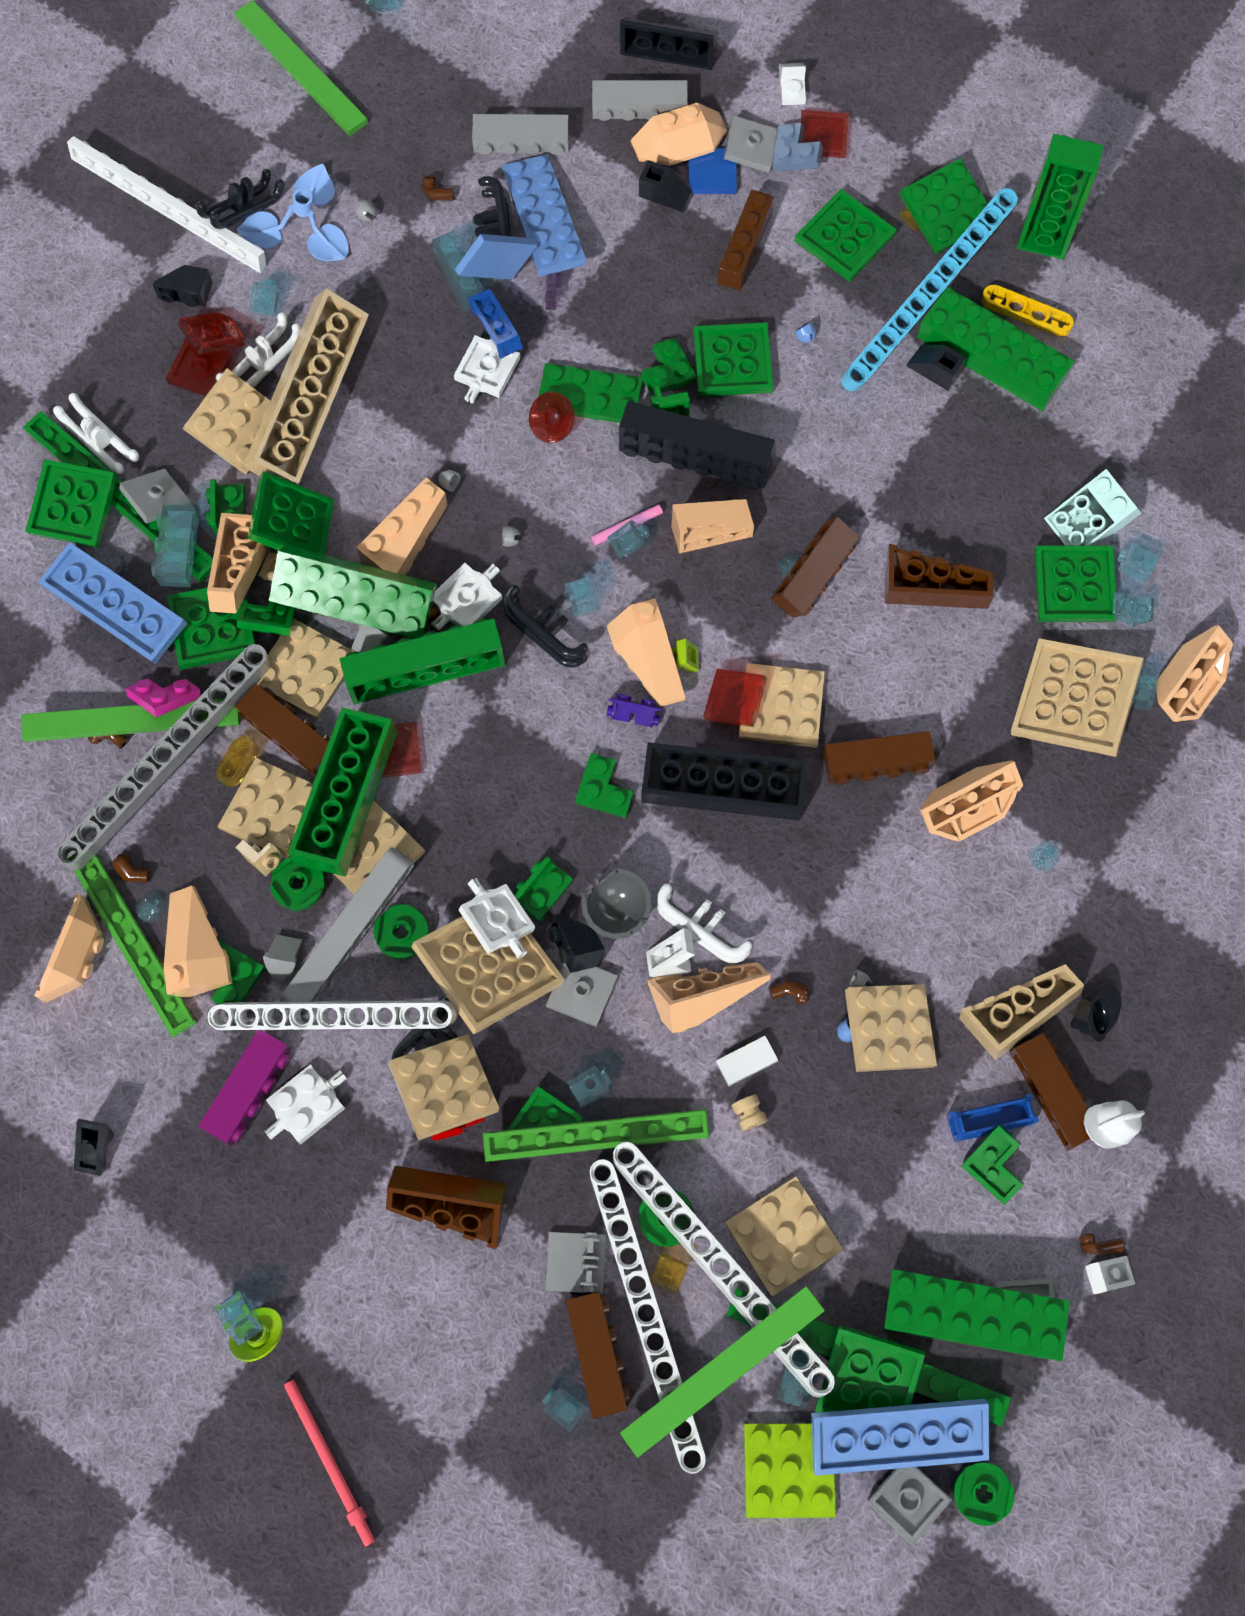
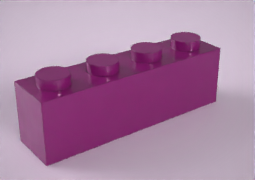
[198,1030,291,1147]

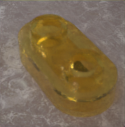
[216,736,258,787]

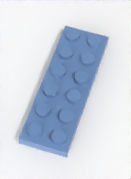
[502,154,586,277]
[38,542,187,665]
[811,1399,989,1476]

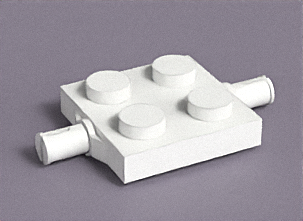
[454,335,520,403]
[431,563,502,631]
[459,878,535,959]
[264,1065,347,1145]

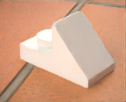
[779,63,806,105]
[646,928,695,977]
[1085,1256,1135,1294]

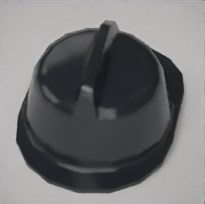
[1070,984,1121,1042]

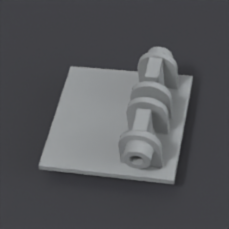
[546,1232,606,1294]

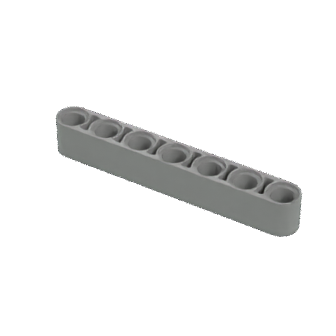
[280,847,415,1017]

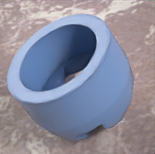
[794,321,816,343]
[837,1018,852,1042]

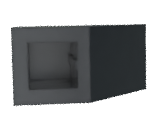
[639,160,692,212]
[153,265,213,307]
[907,345,966,391]
[548,914,605,973]

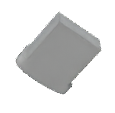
[351,624,389,653]
[263,934,303,982]

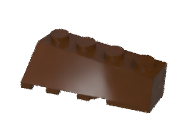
[885,543,993,609]
[386,1166,507,1249]

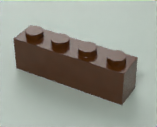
[717,189,774,291]
[770,517,859,618]
[234,684,330,777]
[823,731,936,785]
[1010,1033,1091,1151]
[565,1291,631,1419]

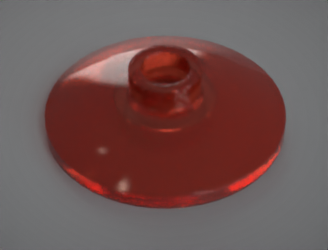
[529,392,575,443]

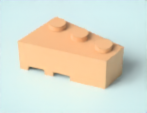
[671,499,754,553]

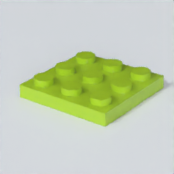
[744,1424,836,1518]

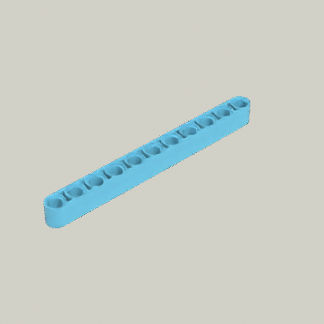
[841,188,1018,391]

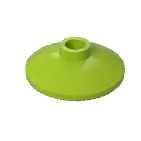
[229,1307,284,1362]

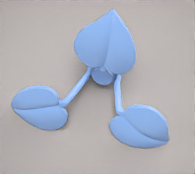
[237,164,348,261]

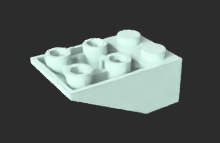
[1044,469,1141,546]

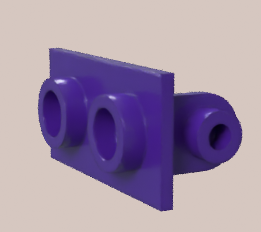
[606,693,662,728]

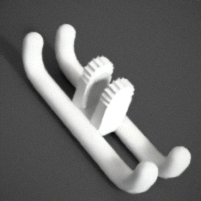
[216,312,302,388]
[53,393,139,475]
[657,884,752,963]

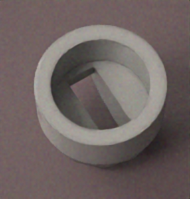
[355,200,377,222]
[438,469,460,492]
[502,526,521,547]
[849,970,871,987]

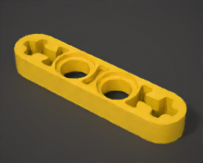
[981,285,1074,337]

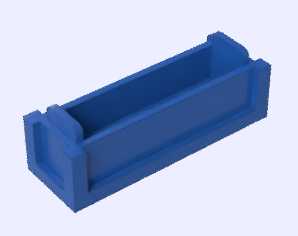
[468,288,523,359]
[947,1094,1039,1143]

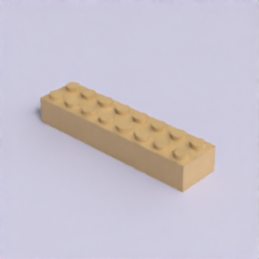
[243,288,369,485]

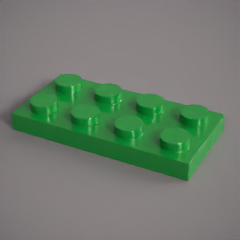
[536,363,642,423]

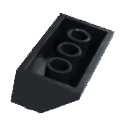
[620,17,718,70]

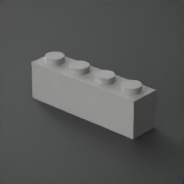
[592,80,687,121]
[472,114,569,155]

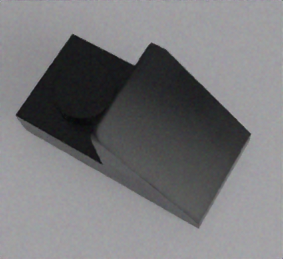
[74,1119,114,1176]

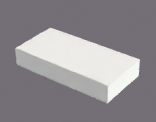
[716,1036,778,1086]

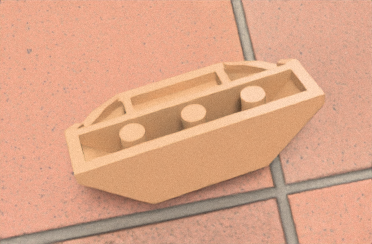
[631,103,727,166]
[1155,625,1233,722]
[920,760,1023,842]
[34,894,104,1003]

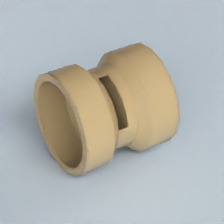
[731,1094,768,1132]

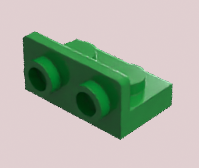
[650,385,690,417]
[206,479,245,535]
[513,856,574,922]

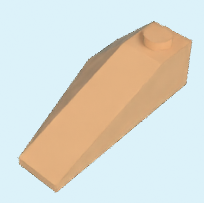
[607,599,685,707]
[164,886,232,998]
[648,962,771,1033]

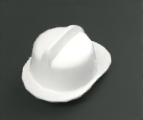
[1084,1100,1145,1148]

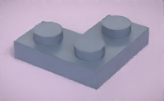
[772,123,823,171]

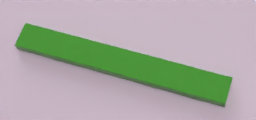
[234,0,368,136]
[21,698,239,742]
[67,852,197,1038]
[482,1109,710,1162]
[620,1286,825,1458]

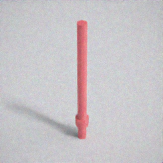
[284,1379,376,1547]

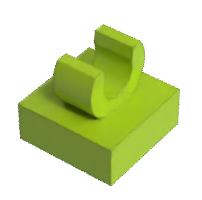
[671,639,699,672]

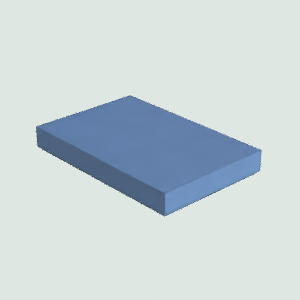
[455,234,538,279]

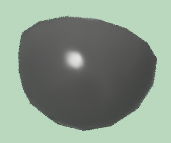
[581,868,652,939]

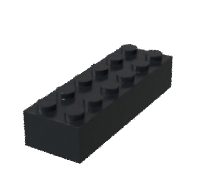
[619,401,775,489]
[641,742,808,821]

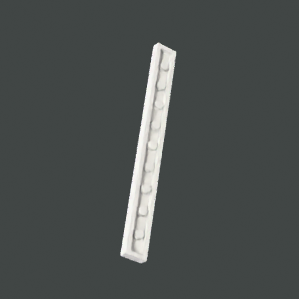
[67,136,266,273]

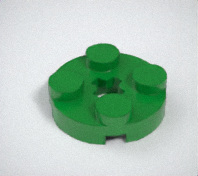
[270,857,326,911]
[373,904,429,960]
[638,1190,694,1248]
[953,1462,1014,1526]

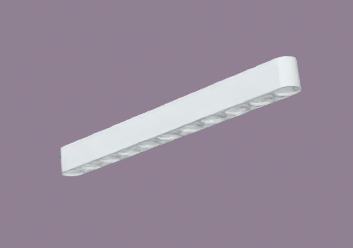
[613,1142,835,1398]
[590,1159,706,1474]

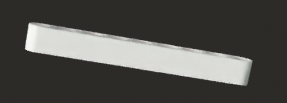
[208,1000,458,1030]

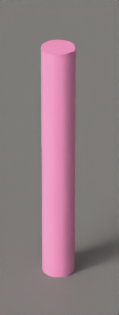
[591,504,663,546]

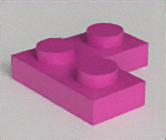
[126,678,201,717]

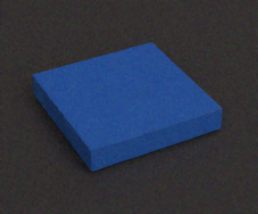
[688,148,737,194]

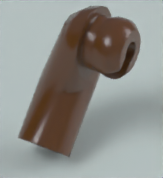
[113,853,150,883]
[768,980,810,1004]

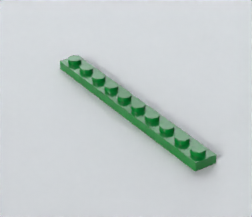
[22,410,213,583]
[726,1288,1011,1427]

